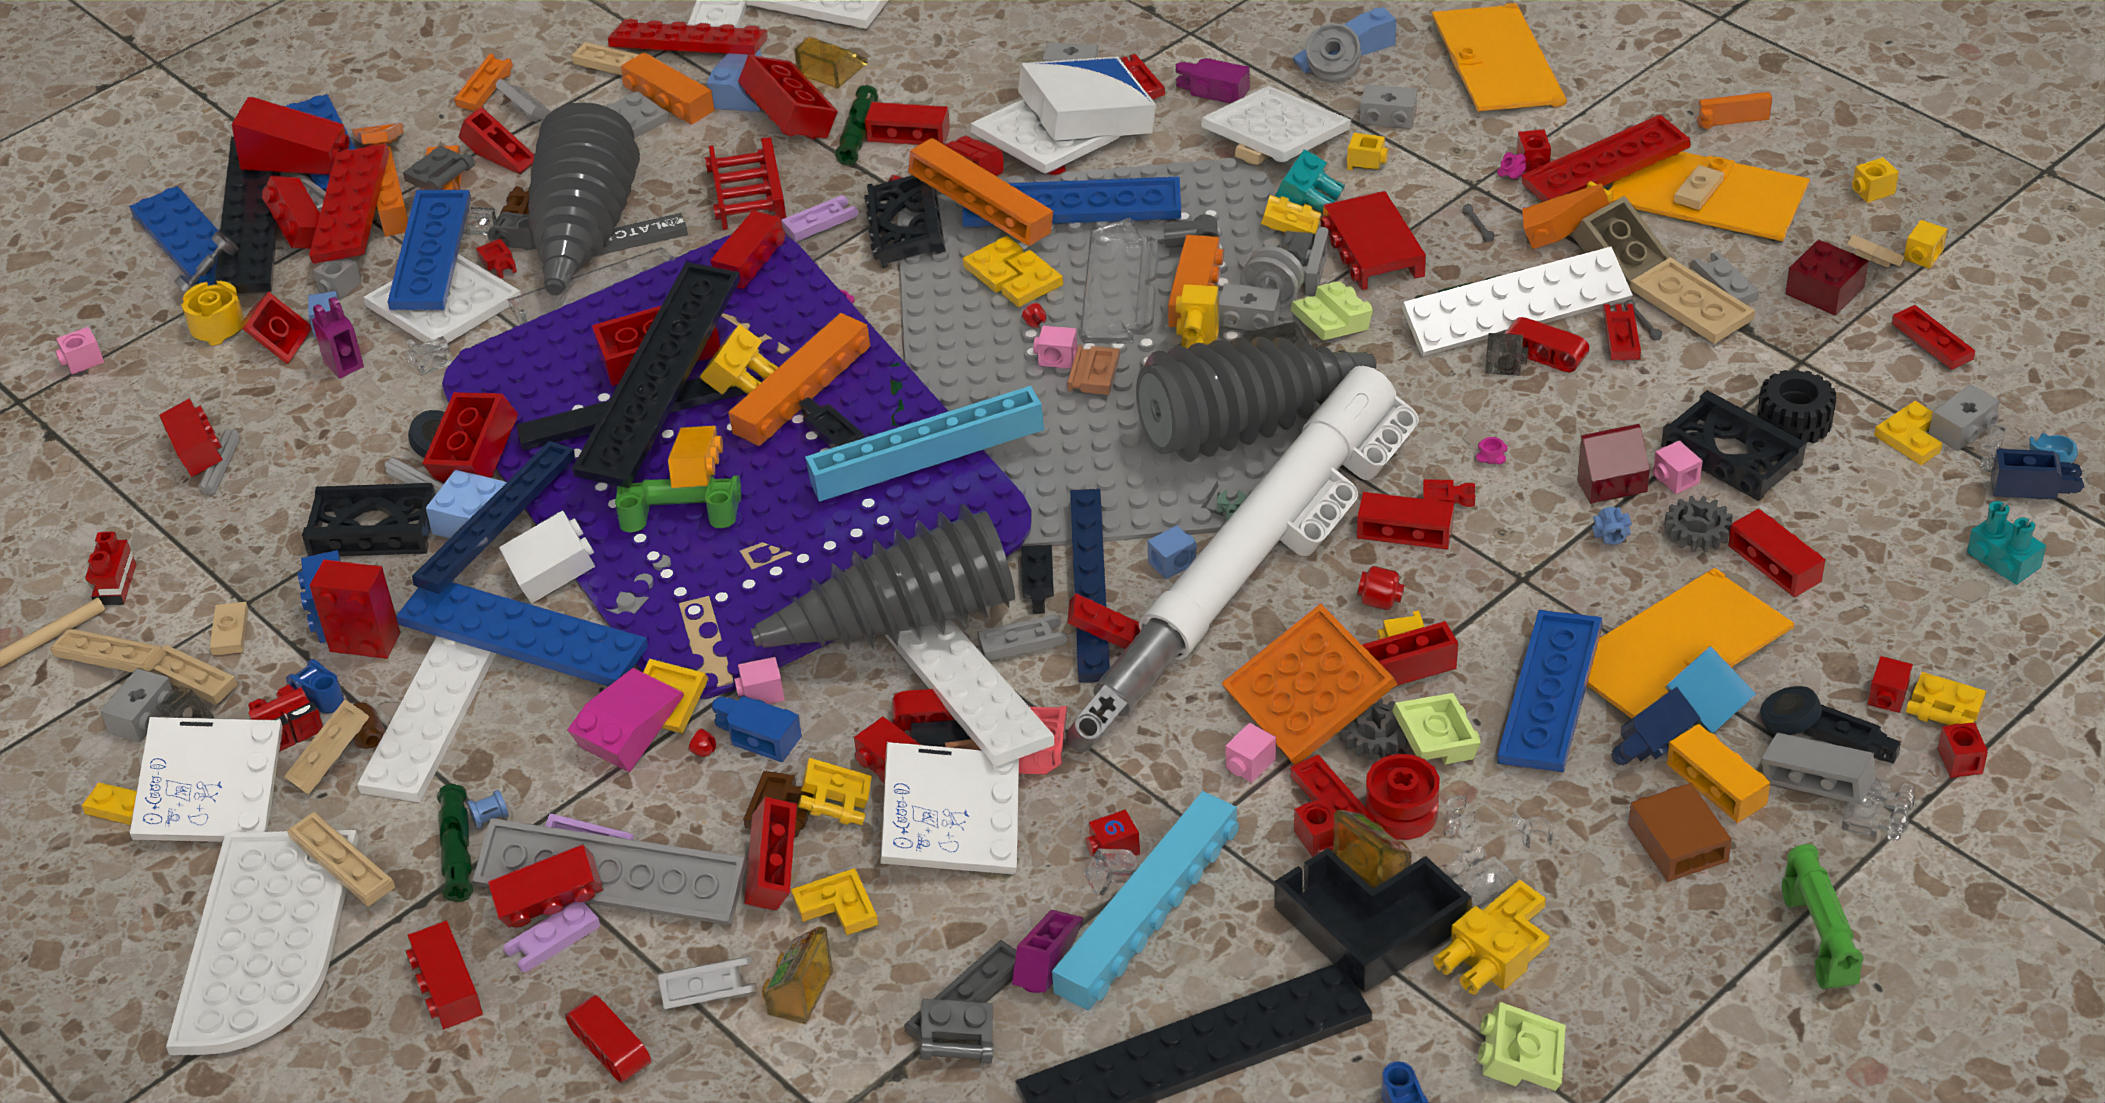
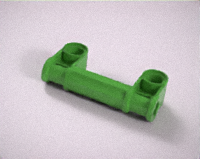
[615,475,741,532]
[1782,844,1864,990]

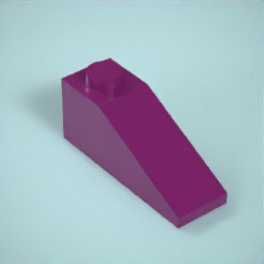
[1012,909,1083,993]

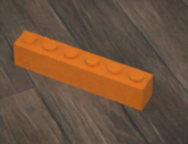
[908,138,1053,246]
[728,313,870,446]

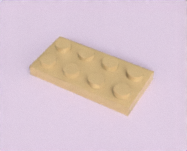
[1630,257,1755,344]

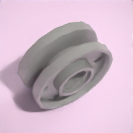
[1306,23,1361,83]
[1240,246,1304,308]

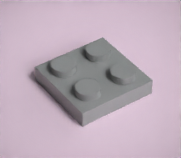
[606,91,669,139]

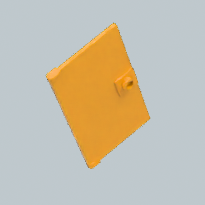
[1431,3,1567,111]
[1609,151,1810,242]
[1587,568,1794,719]

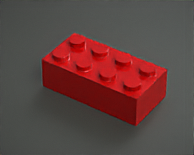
[738,55,838,139]
[592,305,720,386]

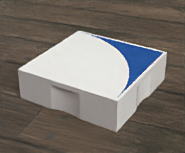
[1018,57,1156,141]

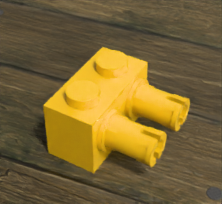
[1176,284,1219,349]
[699,324,779,395]
[1433,906,1529,995]

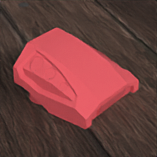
[1019,706,1067,774]

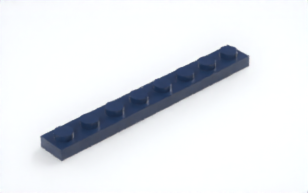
[412,441,575,594]
[1070,489,1110,683]

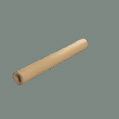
[0,598,105,668]

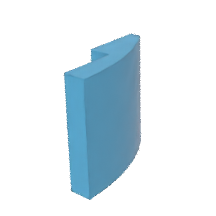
[1665,646,1756,733]

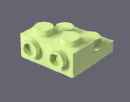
[1290,281,1373,340]
[1392,693,1481,764]
[1477,1002,1566,1091]

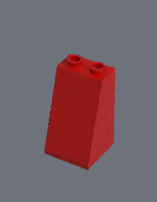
[231,97,350,175]

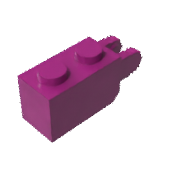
[1175,58,1250,104]
[311,297,364,379]

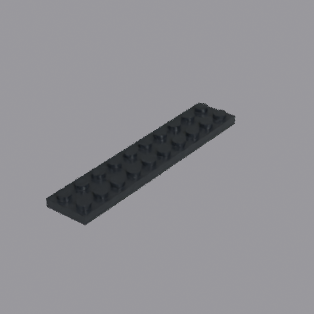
[214,137,282,293]
[572,262,740,488]
[1015,963,1372,1103]

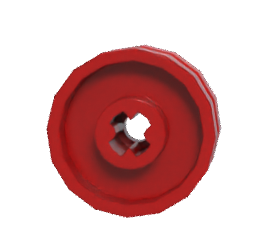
[1365,754,1440,840]

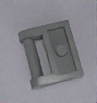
[403,145,475,190]
[919,998,993,1064]

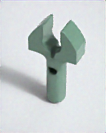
[1217,490,1247,523]

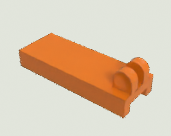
[454,54,513,111]
[1697,92,1772,129]

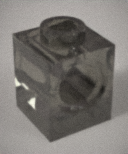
[1485,333,1528,376]
[156,686,215,719]

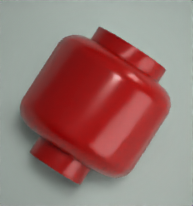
[1357,566,1405,610]

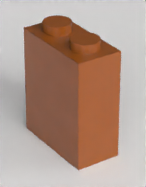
[1628,783,1732,882]

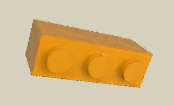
[668,426,723,488]
[1667,724,1771,823]

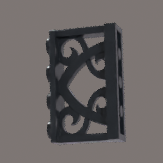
[864,175,946,268]
[1661,390,1806,501]
[302,483,436,557]

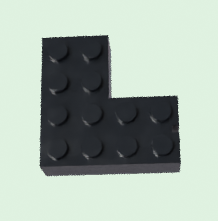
[1274,848,1472,993]

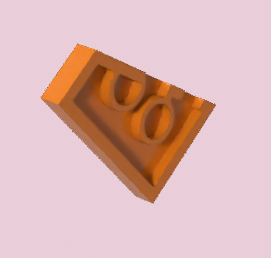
[351,123,404,145]

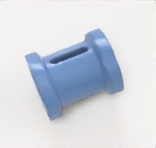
[467,790,509,829]

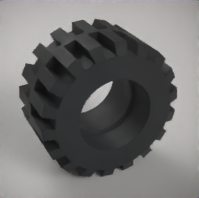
[1757,369,1837,445]

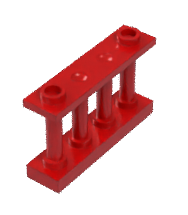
[705,137,786,230]

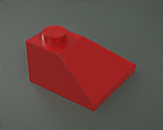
[241,292,312,364]

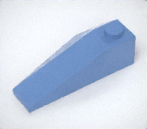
[1293,7,1396,74]
[707,49,761,112]

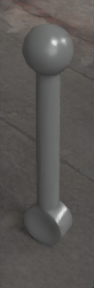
[1463,204,1494,242]
[1624,300,1662,341]

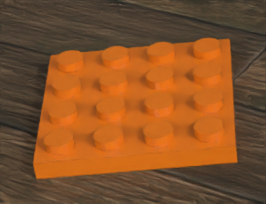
[1221,603,1398,765]

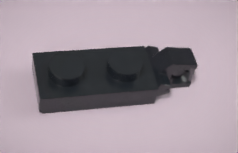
[799,397,865,448]
[1021,545,1054,614]
[1804,704,1901,764]

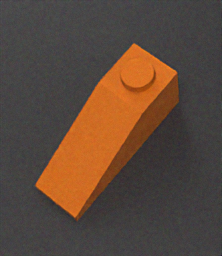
[1522,183,1610,249]

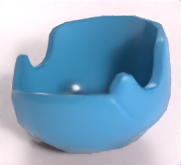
[2029,433,2078,464]

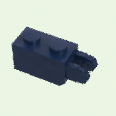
[1990,449,2085,499]
[1611,687,1701,766]

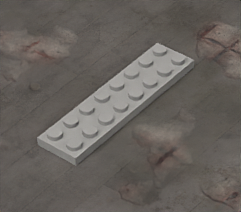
[472,818,748,926]

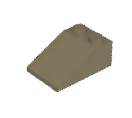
[1572,196,1672,287]

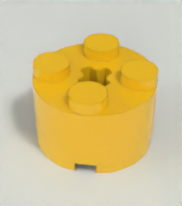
[182,281,245,346]

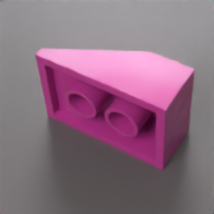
[567,668,684,773]

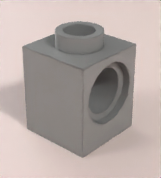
[314,258,361,300]

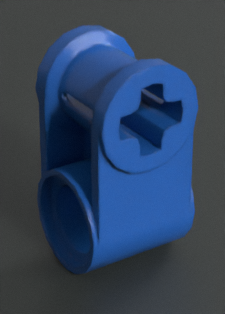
[286,659,345,713]
[1381,1061,1429,1103]

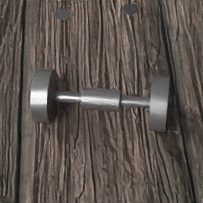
[174,231,238,293]

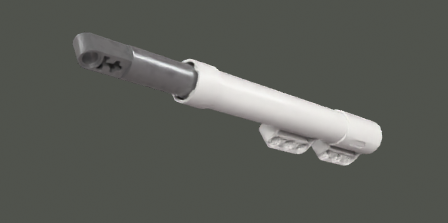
[1066,366,1419,752]

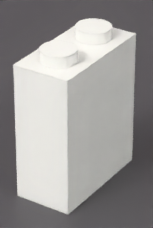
[499,511,595,604]

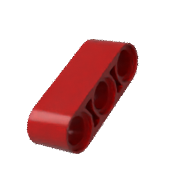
[1501,317,1590,373]
[892,689,955,732]
[565,995,652,1083]

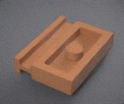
[1068,345,1120,395]

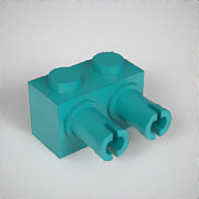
[1275,149,1345,213]
[1967,501,2047,585]

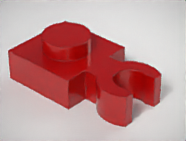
[476,239,517,278]
[1423,479,1476,507]

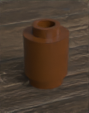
[353,702,386,749]

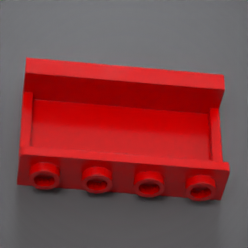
[1320,191,1426,290]

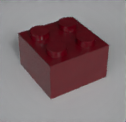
[1785,239,1869,316]

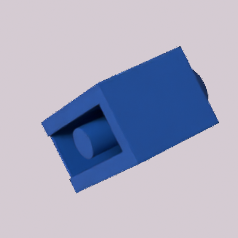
[712,696,802,763]

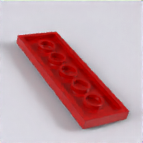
[608,19,767,55]
[1521,114,1691,202]
[309,143,390,264]

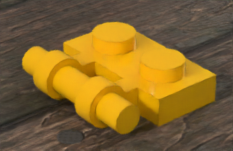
[1261,195,1321,235]
[1906,672,1987,725]
[798,758,872,826]

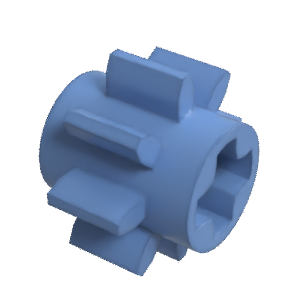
[1592,507,1632,545]

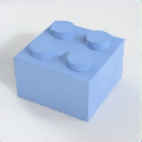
[426,469,507,538]

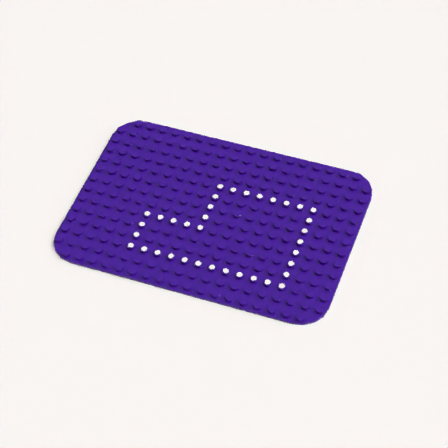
[442,234,1032,699]

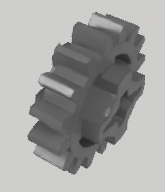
[1664,496,1733,552]
[1341,698,1407,760]

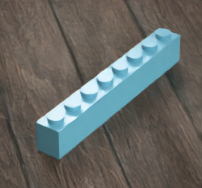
[805,386,1044,502]
[1052,791,1239,1011]

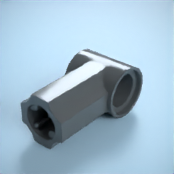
[1164,214,1220,248]
[1283,231,1315,267]

